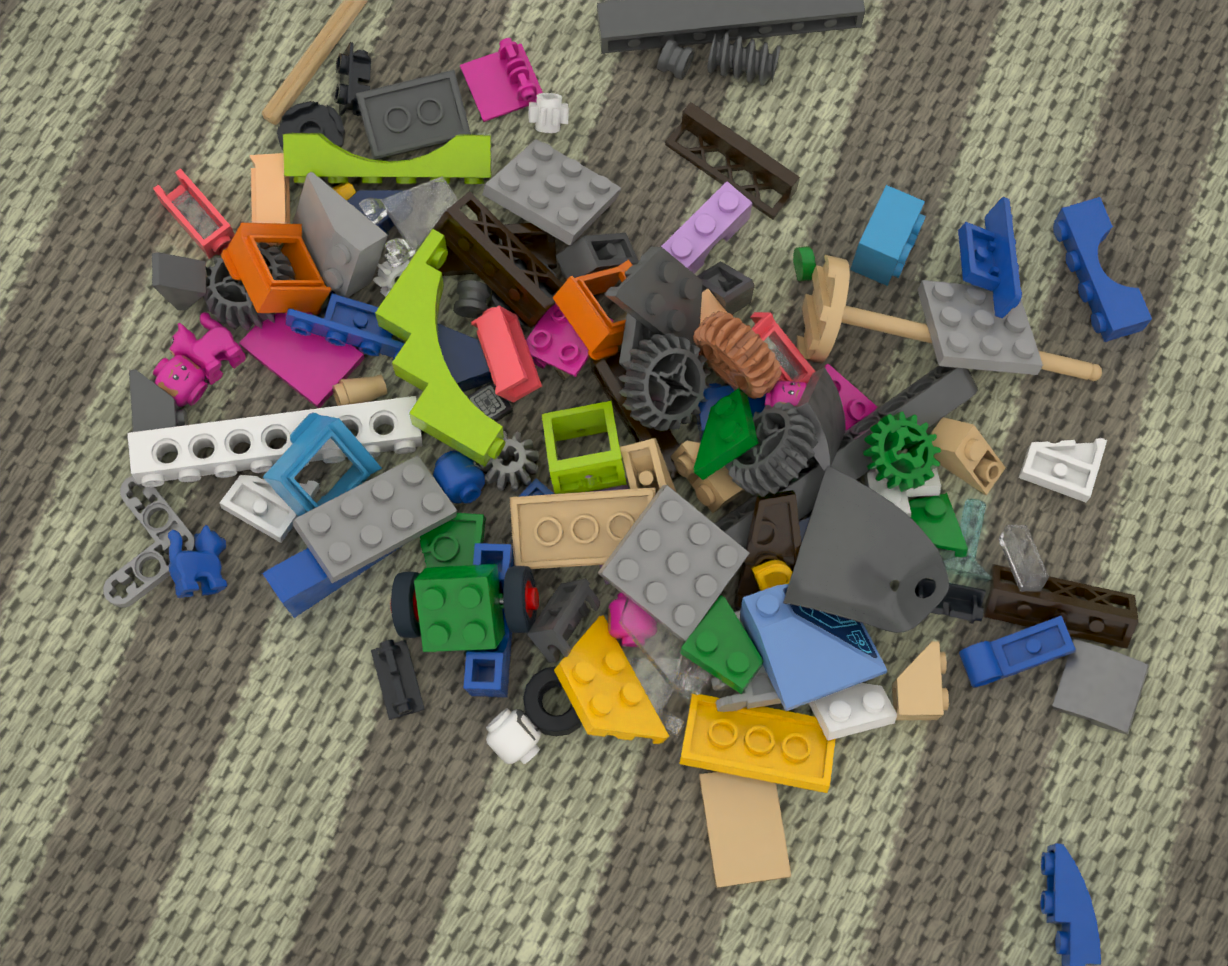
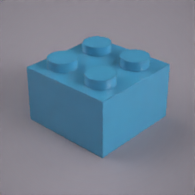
[850,185,926,286]

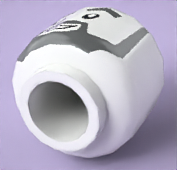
[486,708,541,764]

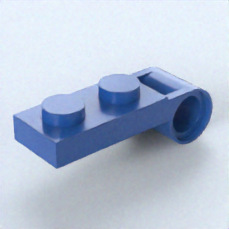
[959,615,1076,688]

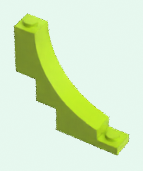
[375,229,506,467]

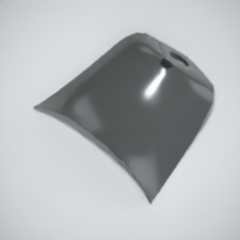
[783,466,949,633]

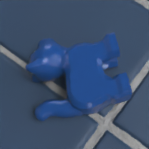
[168,525,227,598]

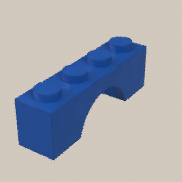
[1053,197,1152,342]
[463,543,514,698]

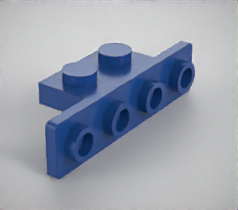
[958,197,1022,318]
[286,293,405,360]

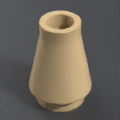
[332,374,387,406]

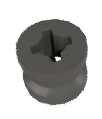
[657,39,695,80]
[453,280,491,319]

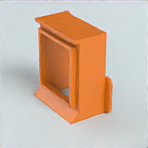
[221,222,332,315]
[553,259,632,360]

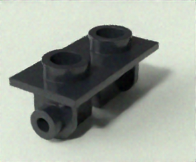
[334,42,371,116]
[915,578,986,624]
[371,640,425,720]

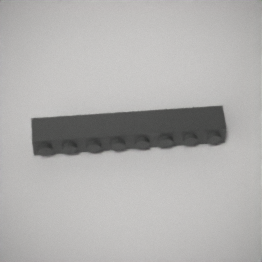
[597,0,866,54]

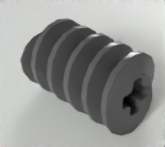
[707,33,781,86]

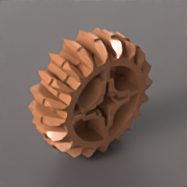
[693,311,782,399]

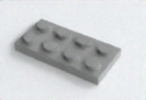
[293,455,457,583]

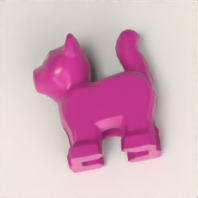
[169,312,246,385]

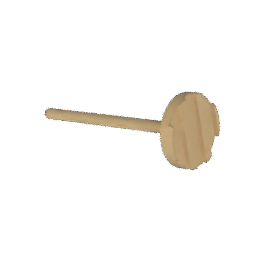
[797,255,1102,381]

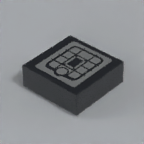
[468,381,513,422]

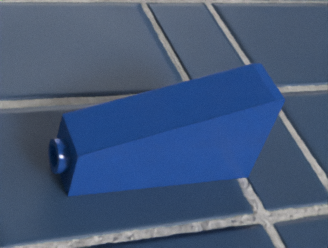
[262,546,402,618]

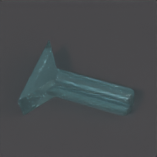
[943,499,992,582]

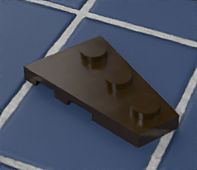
[734,490,801,609]

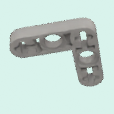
[103,476,197,608]

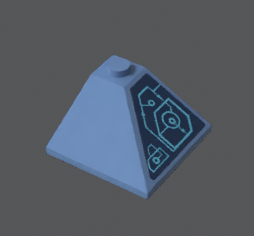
[740,584,887,712]

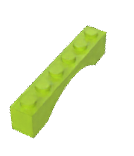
[283,133,491,184]

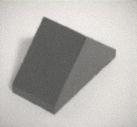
[152,252,206,310]
[697,261,755,315]

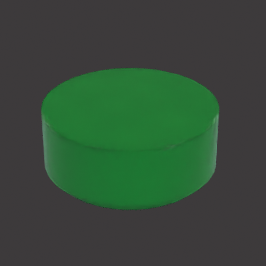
[793,246,816,282]

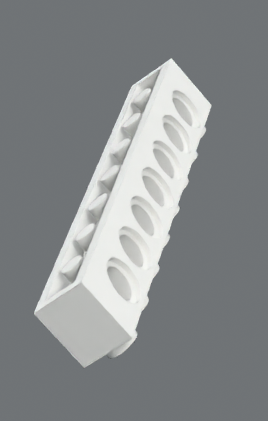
[127,396,422,487]

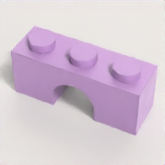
[661,182,752,274]

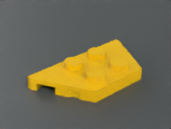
[554,615,669,744]

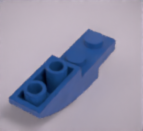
[1040,843,1101,966]

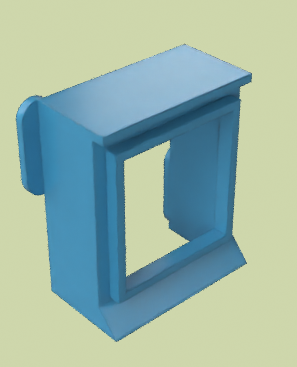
[263,412,382,517]

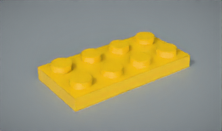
[679,693,836,793]

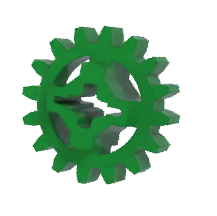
[863,412,941,492]

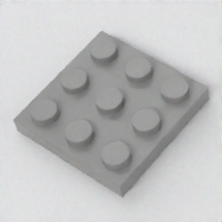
[482,139,621,246]
[918,280,1043,375]
[598,485,750,641]

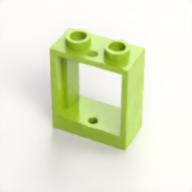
[542,401,627,494]

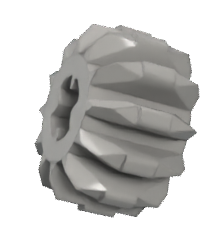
[479,431,539,492]

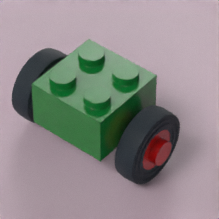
[390,564,539,652]

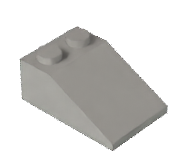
[292,172,388,298]

